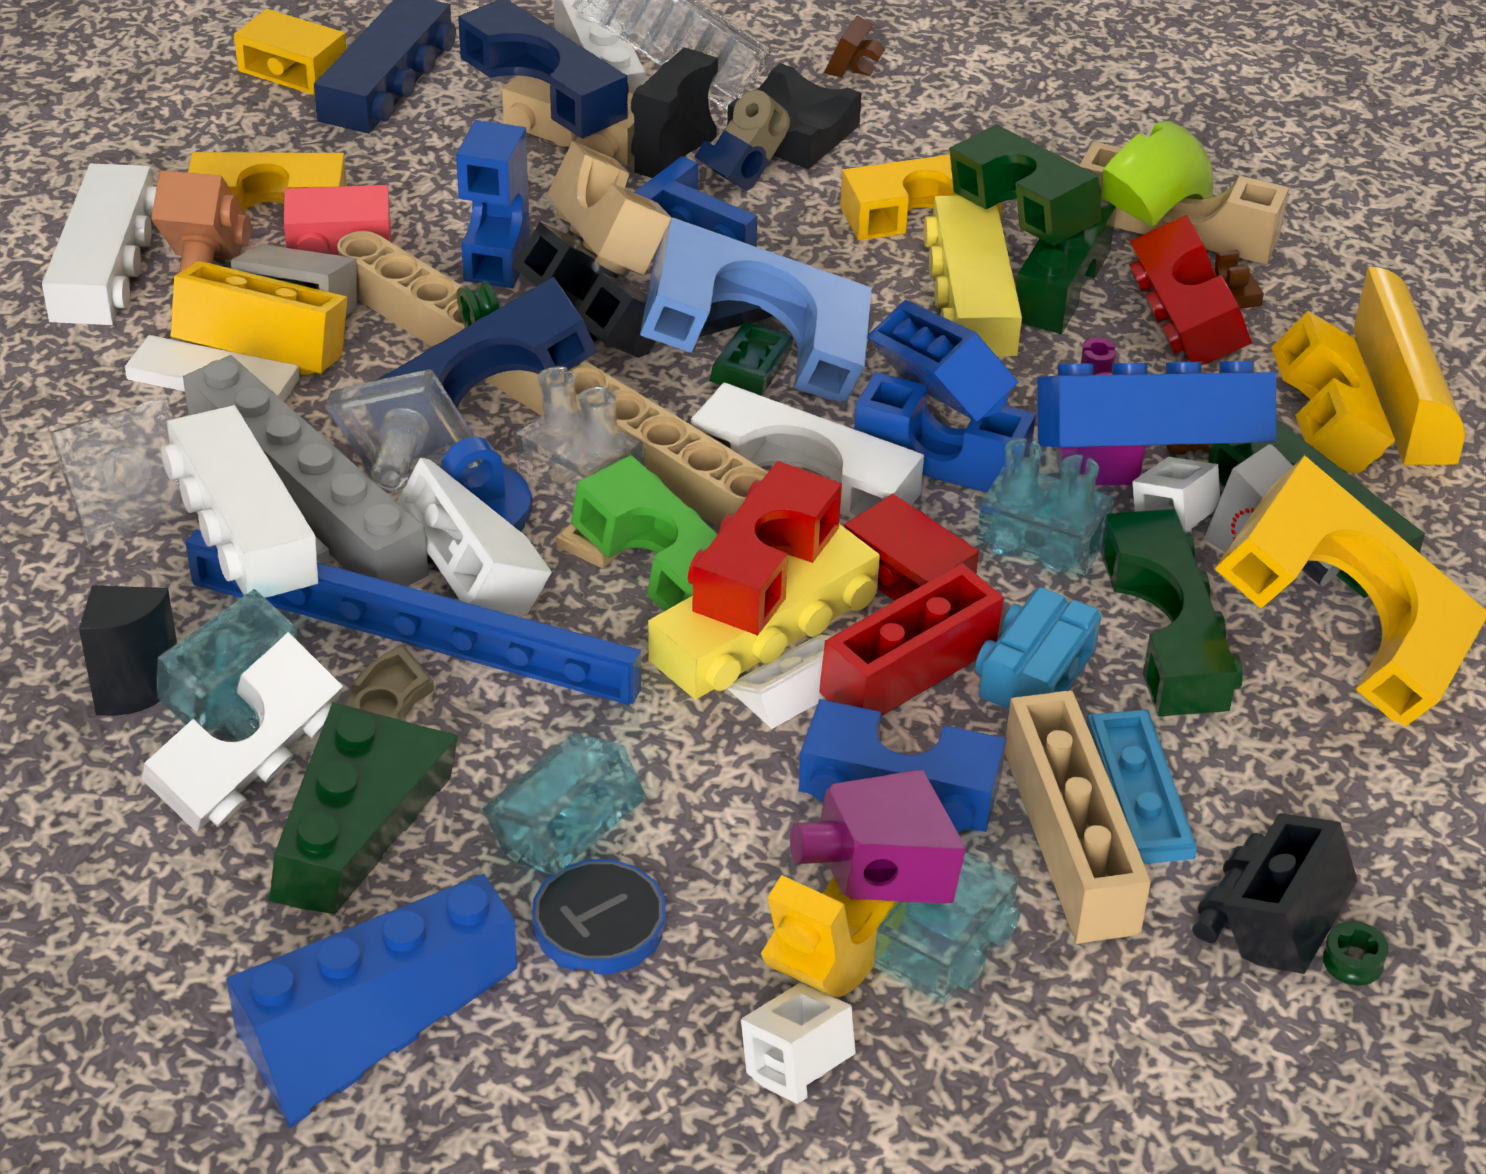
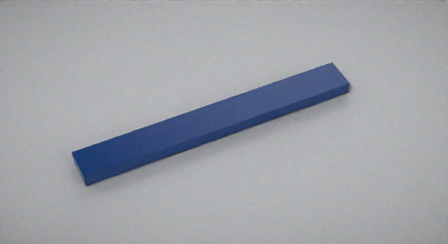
[185,529,641,705]

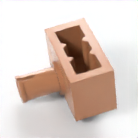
[151,170,251,272]

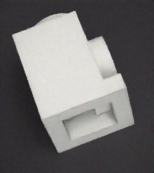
[1132,457,1220,534]
[741,982,856,1104]

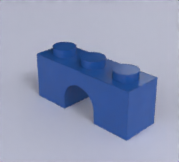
[456,120,530,289]
[854,372,1036,500]
[798,699,1007,832]

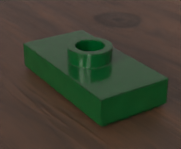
[710,322,794,396]

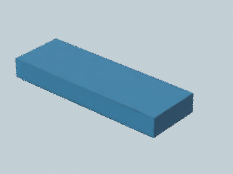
[1086,709,1197,864]

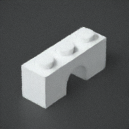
[142,632,343,832]

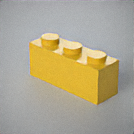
[171,261,347,375]

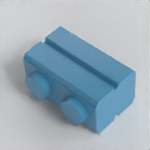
[975,587,1101,709]

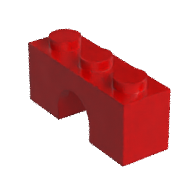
[1129,215,1252,365]
[688,461,842,636]

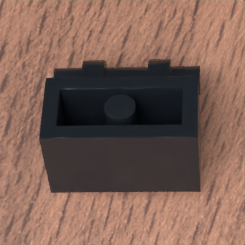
[1192,813,1358,974]

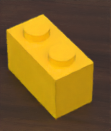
[234,8,346,95]

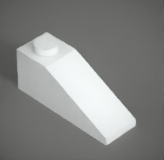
[397,458,552,617]

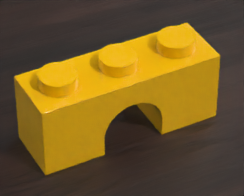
[188,152,347,212]
[840,154,1003,241]
[1271,311,1395,473]

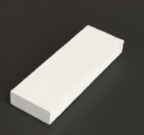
[125,335,300,401]

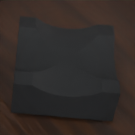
[631,47,718,178]
[727,63,862,169]

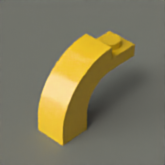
[761,875,912,997]

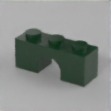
[949,124,1101,246]
[1016,201,1117,334]

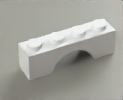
[691,383,924,518]

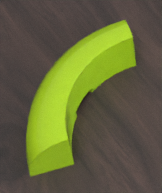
[1102,121,1213,228]

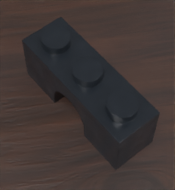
[513,222,656,358]

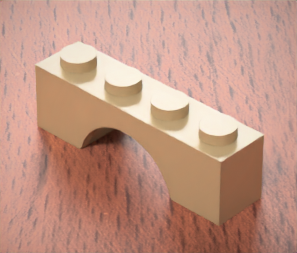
[547,141,671,275]
[1079,141,1289,265]

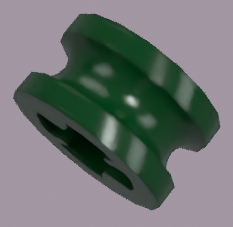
[457,281,499,328]
[1323,921,1388,986]

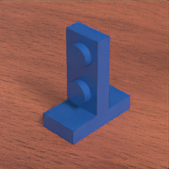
[633,156,758,247]

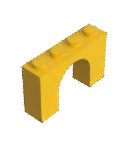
[1214,455,1486,726]

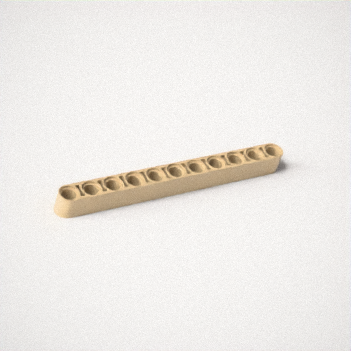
[337,231,768,528]

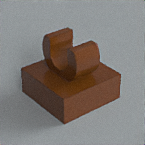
[824,15,885,78]
[1213,250,1264,309]

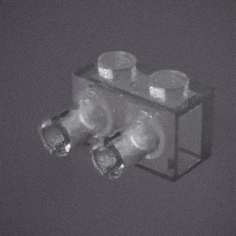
[514,366,645,506]

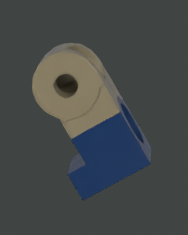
[694,90,790,191]

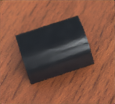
[79,585,183,716]

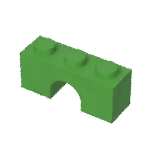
[571,455,717,611]

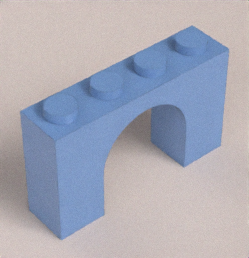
[640,217,872,401]

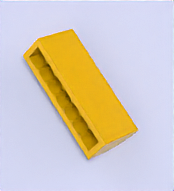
[1353,267,1465,465]

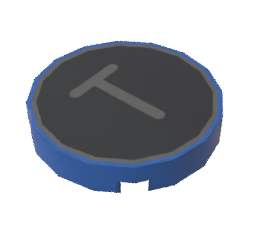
[532,859,665,974]

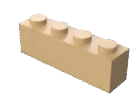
[1005,690,1151,944]

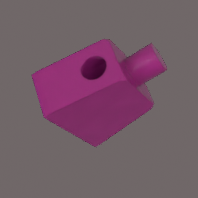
[790,770,966,904]

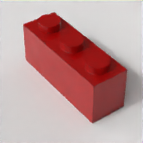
[819,563,1004,716]

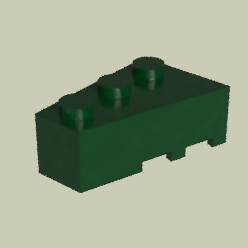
[269,702,458,914]

